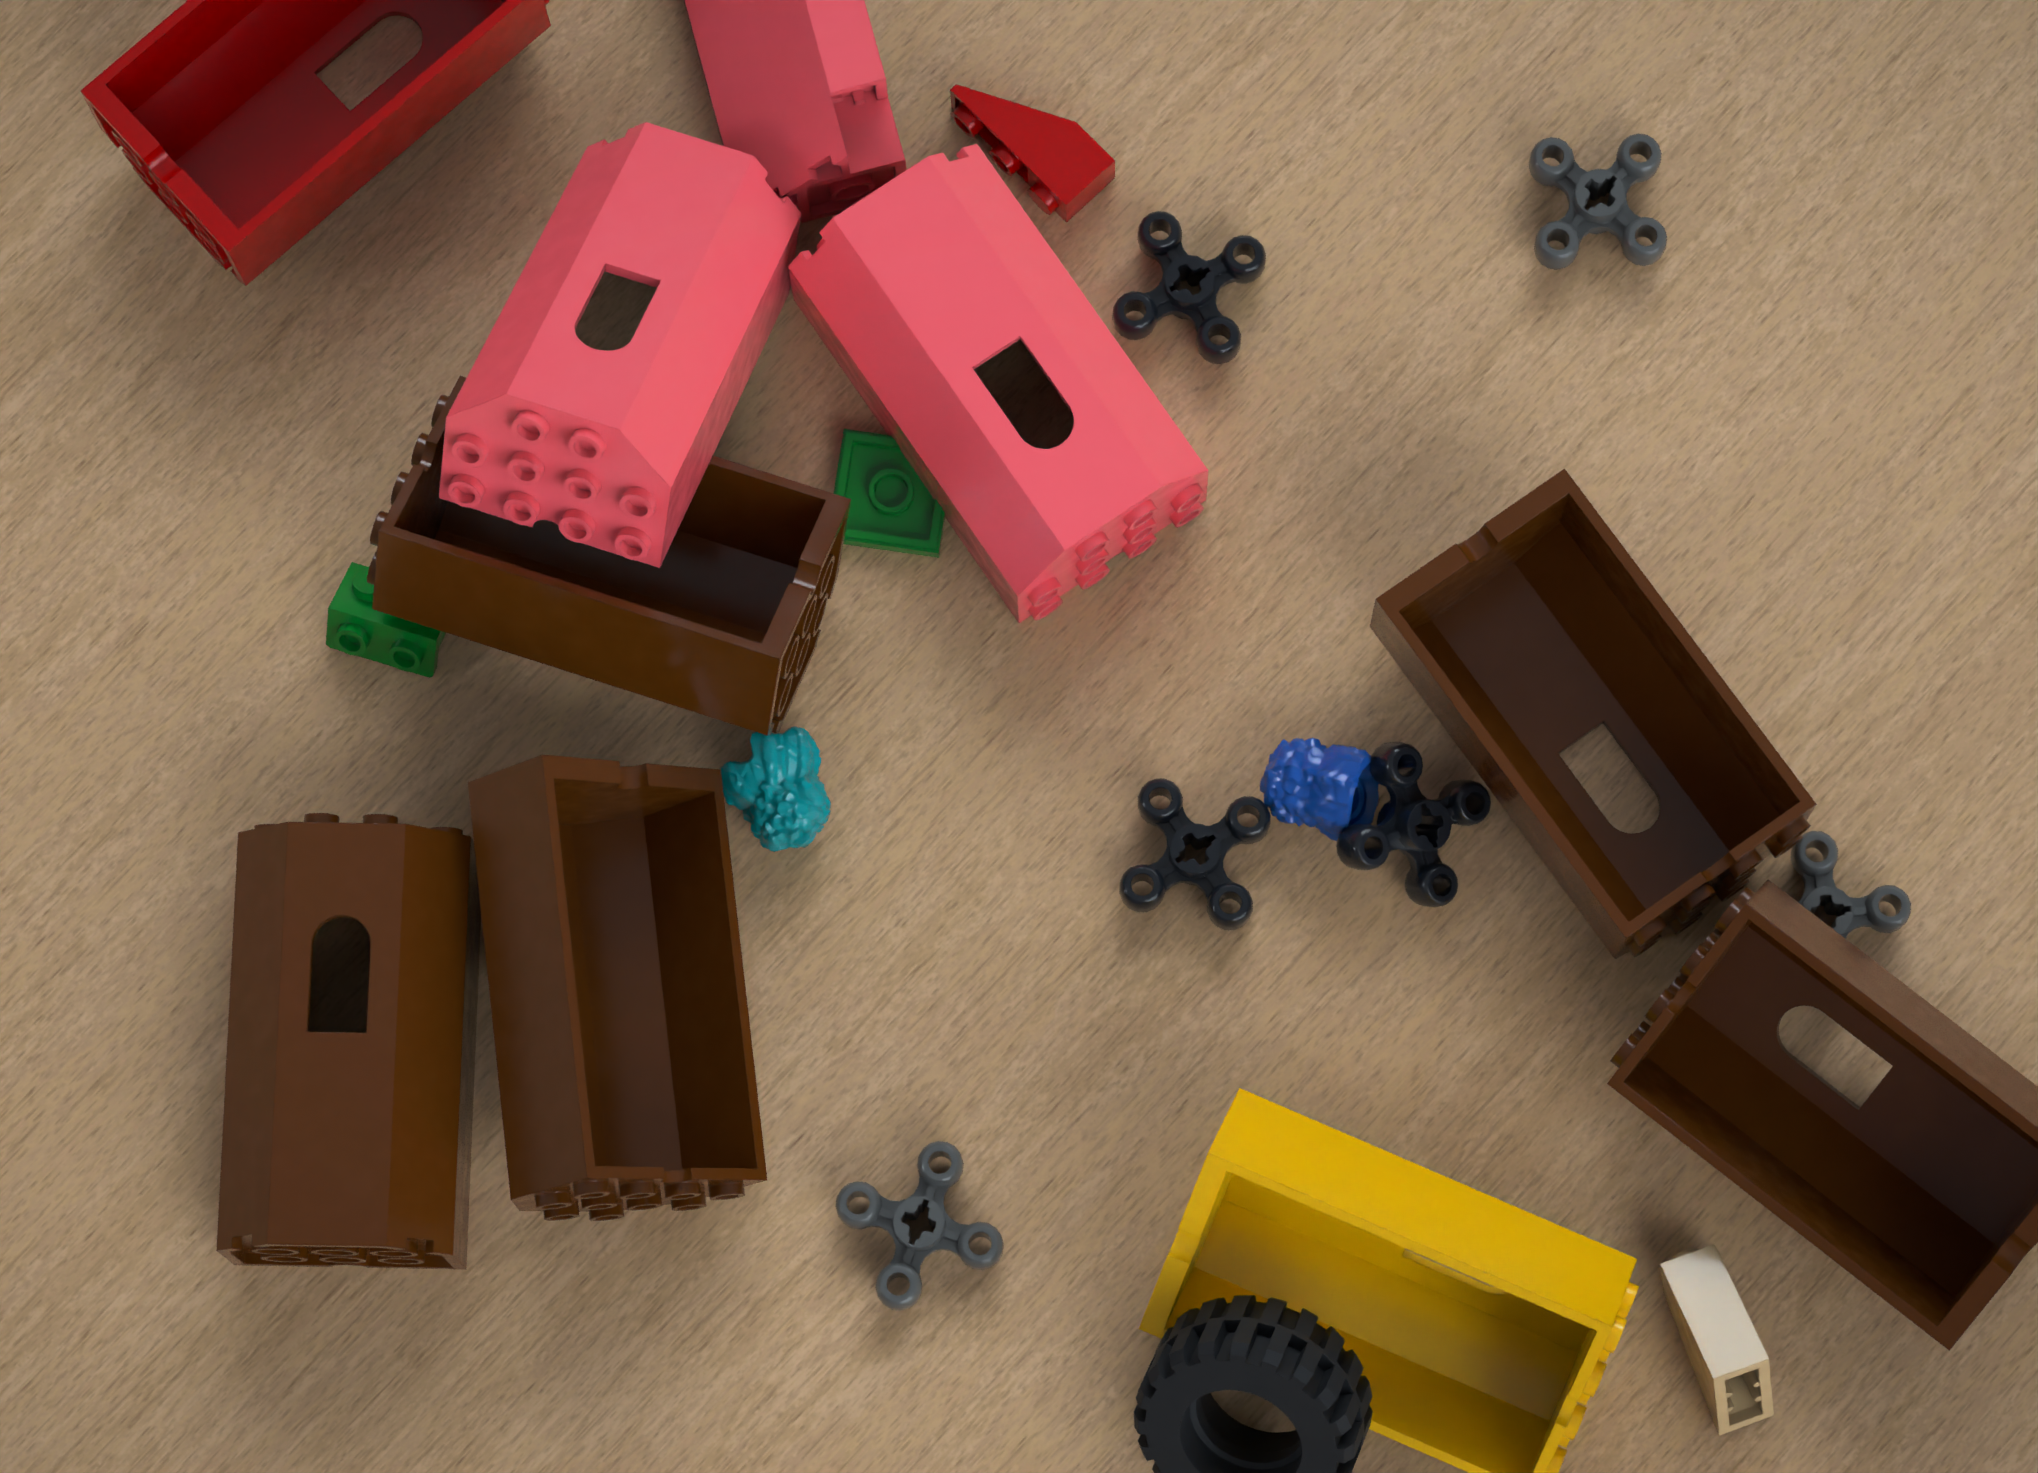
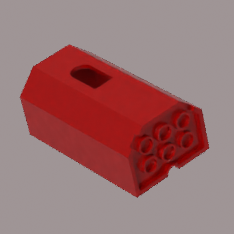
[80,0,551,286]

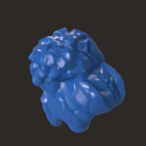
[1260,738,1380,841]

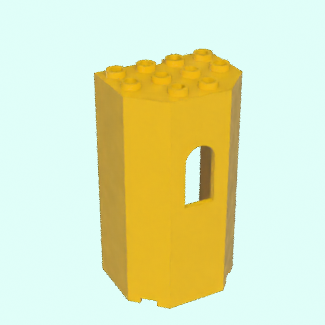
[1139,1088,1639,1473]

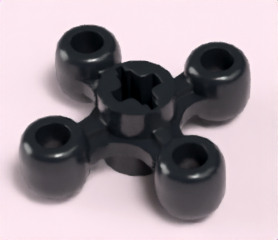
[1112,211,1266,364]
[1336,742,1491,907]
[1119,778,1271,930]

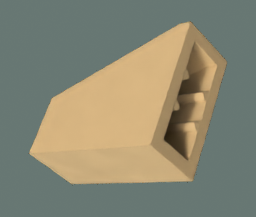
[1660,1244,1774,1436]

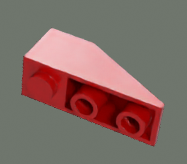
[950,84,1115,223]

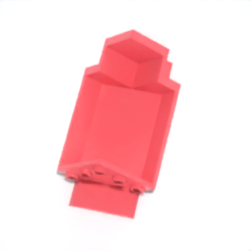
[684,0,906,223]

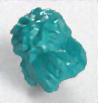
[719,726,831,852]

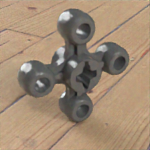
[1529,133,1667,270]
[1791,831,1911,939]
[835,1141,1004,1311]

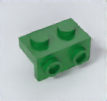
[326,562,446,678]

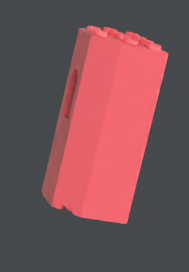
[439,122,802,568]
[788,144,1208,623]

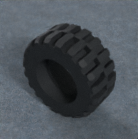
[1134,1295,1373,1473]

